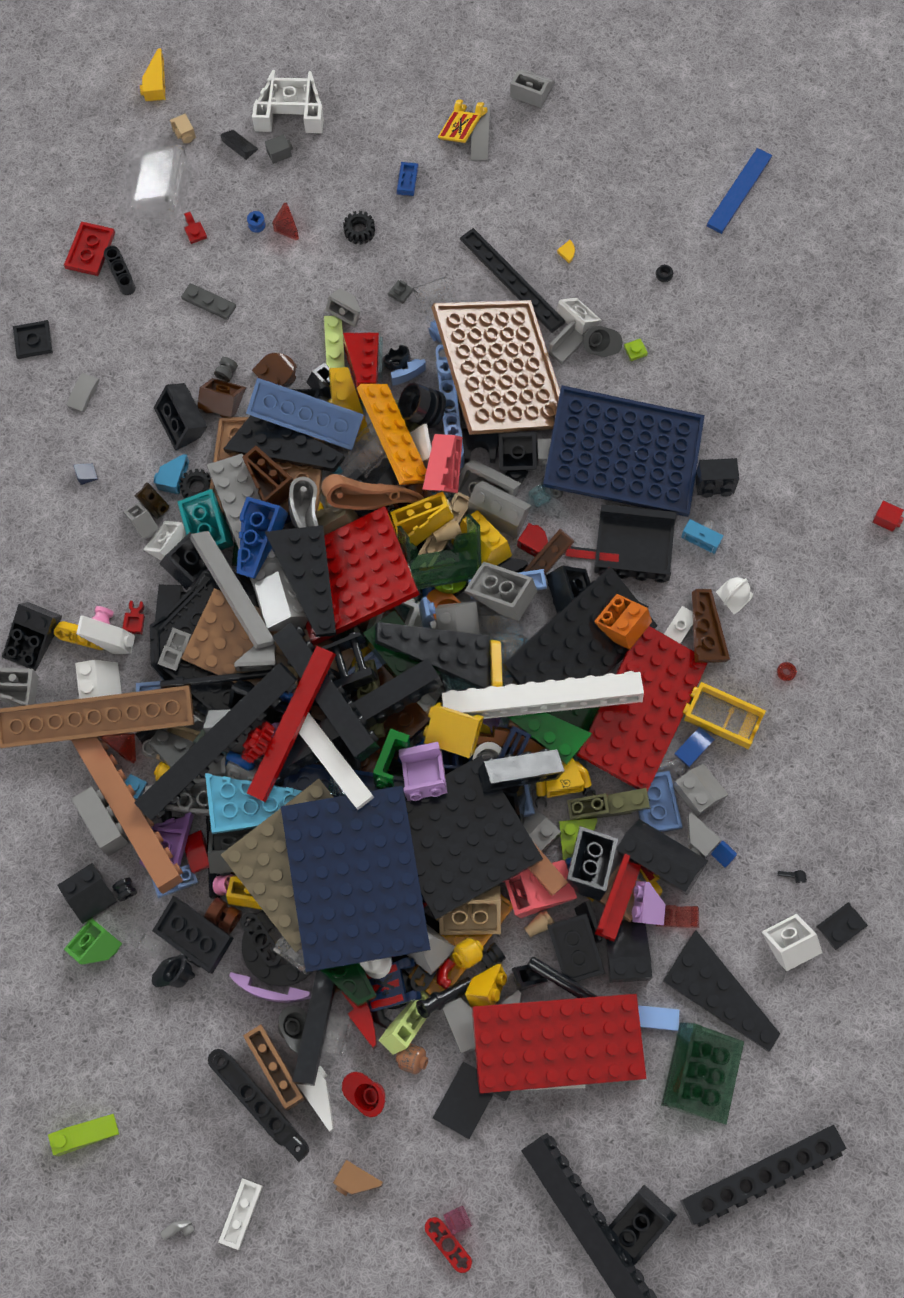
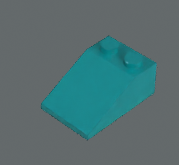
[177,489,234,551]

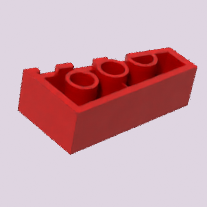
[343,332,380,399]

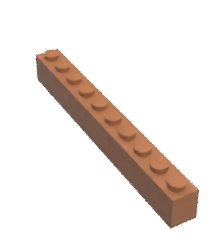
[71,737,183,894]

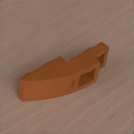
[476,726,546,756]

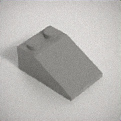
[464,561,537,621]

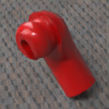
[437,958,456,989]

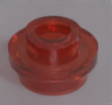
[777,662,797,681]

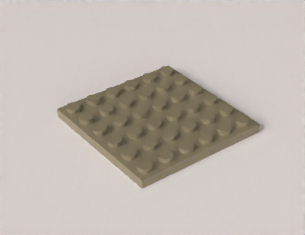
[221,779,333,953]

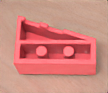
[423,434,463,493]

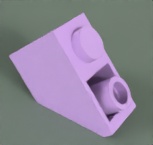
[632,881,666,925]

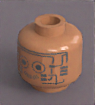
[396,1044,429,1074]

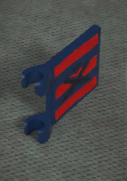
[364,958,422,1012]

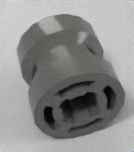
[214,357,238,382]

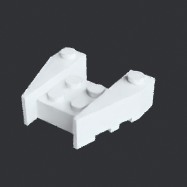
[252,70,324,133]

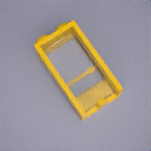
[683,682,766,750]

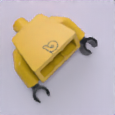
[535,758,596,808]

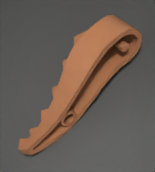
[321,474,424,510]

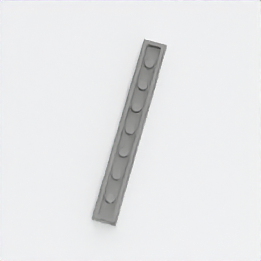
[190,531,275,649]

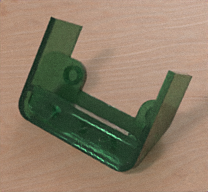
[397,515,481,589]

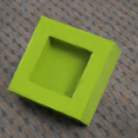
[624,338,648,361]

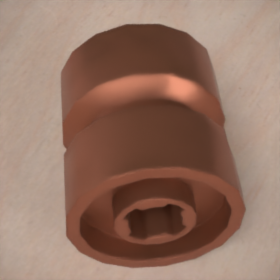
[204,897,242,934]

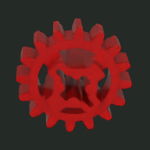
[241,721,275,763]

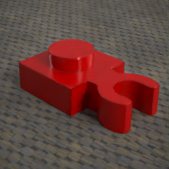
[122,601,145,635]

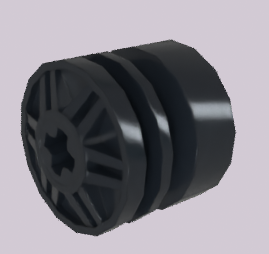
[398,382,446,428]

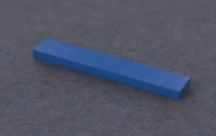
[707,148,772,234]

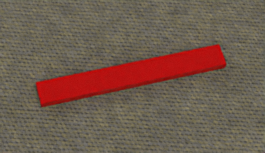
[247,646,336,802]

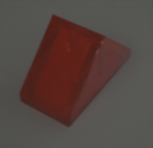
[272,202,299,240]
[99,733,136,764]

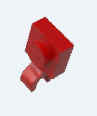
[184,212,207,244]

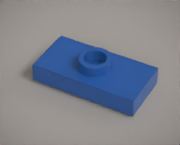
[397,162,418,196]

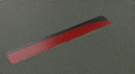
[566,546,620,562]

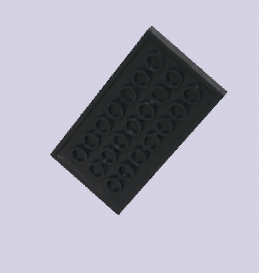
[502,567,658,713]

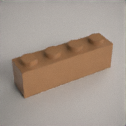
[243,1024,306,1111]

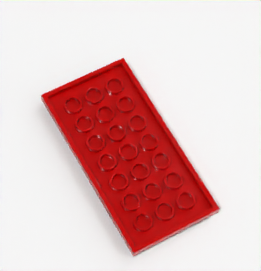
[576,626,708,791]
[472,994,647,1094]

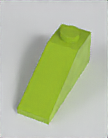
[48,1114,119,1157]

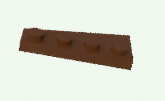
[692,589,730,663]

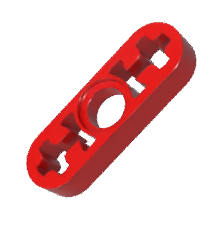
[425,1217,472,1273]

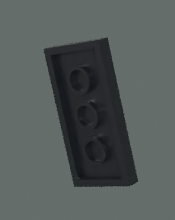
[152,896,234,974]

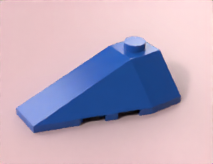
[237,497,288,579]

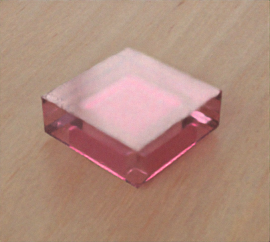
[443,1205,472,1235]

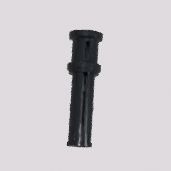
[416,977,471,1018]

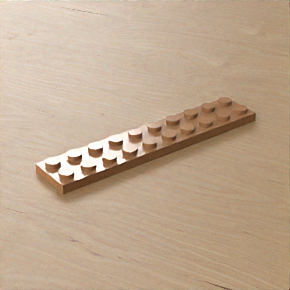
[0,685,195,749]

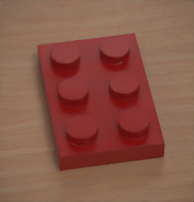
[64,221,116,276]

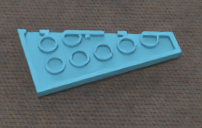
[205,773,302,834]

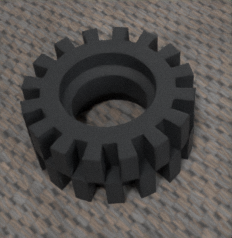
[343,211,375,245]
[179,469,211,499]

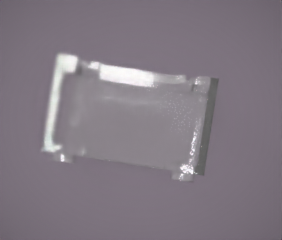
[131,145,188,220]

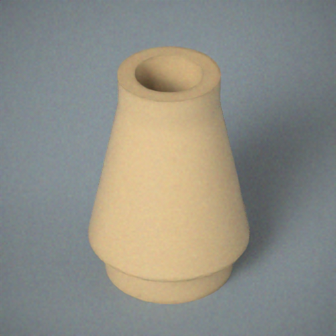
[432,520,462,543]
[524,910,554,937]

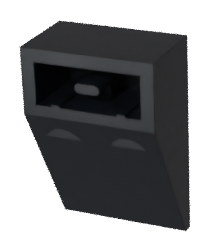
[2,602,62,671]

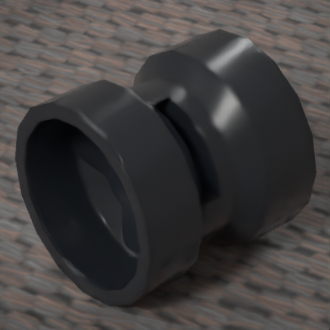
[481,942,506,969]

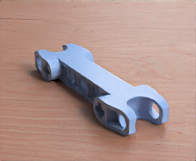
[436,344,464,471]

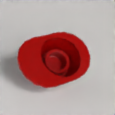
[342,1072,386,1117]

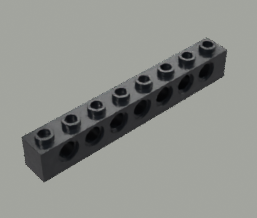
[680,1125,847,1227]

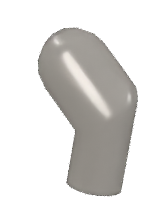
[160,1220,194,1241]

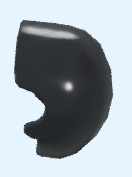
[383,345,411,371]

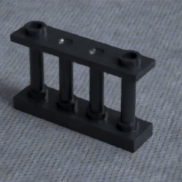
[287,632,378,707]

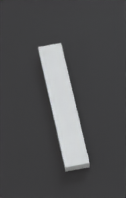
[299,712,374,810]

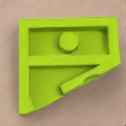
[559,818,597,861]

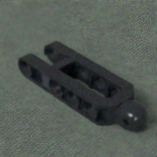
[208,1049,309,1162]

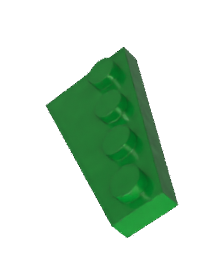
[506,712,592,765]

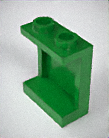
[373,729,410,789]

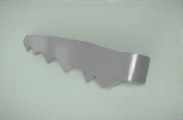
[288,477,319,528]

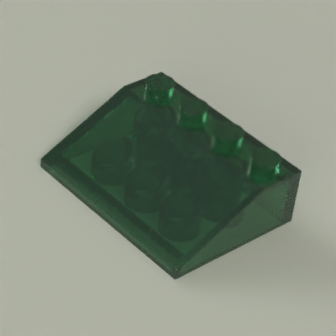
[661,1023,744,1125]

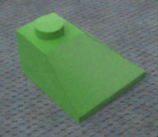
[64,919,122,965]

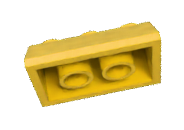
[451,510,512,571]

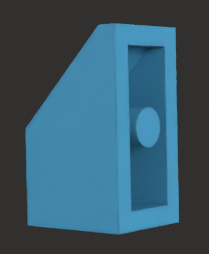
[154,454,189,495]

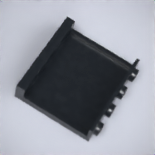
[594,504,676,583]

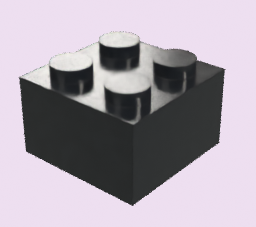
[695,458,739,498]

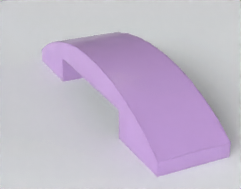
[229,972,311,1003]

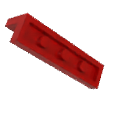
[595,854,641,941]

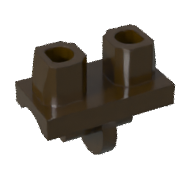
[134,482,170,519]

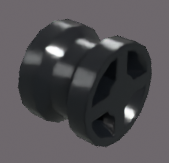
[112,877,137,902]

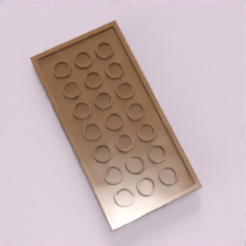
[181,588,355,721]

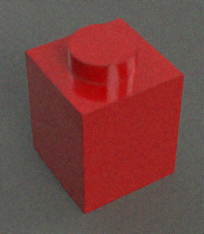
[872,500,904,532]

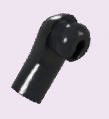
[372,1009,393,1029]

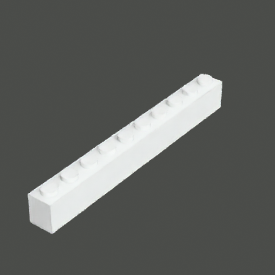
[442,671,644,719]

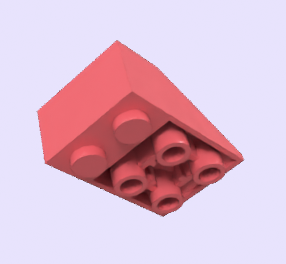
[505,860,577,918]

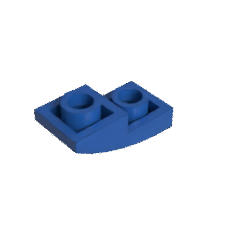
[674,727,715,767]

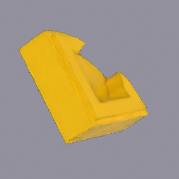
[557,240,575,263]

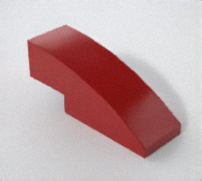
[342,992,377,1049]

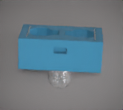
[681,519,724,554]

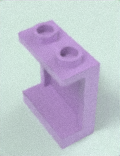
[399,742,448,801]

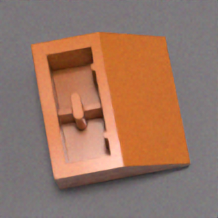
[594,594,652,650]

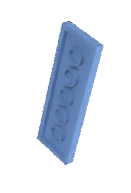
[246,378,364,450]

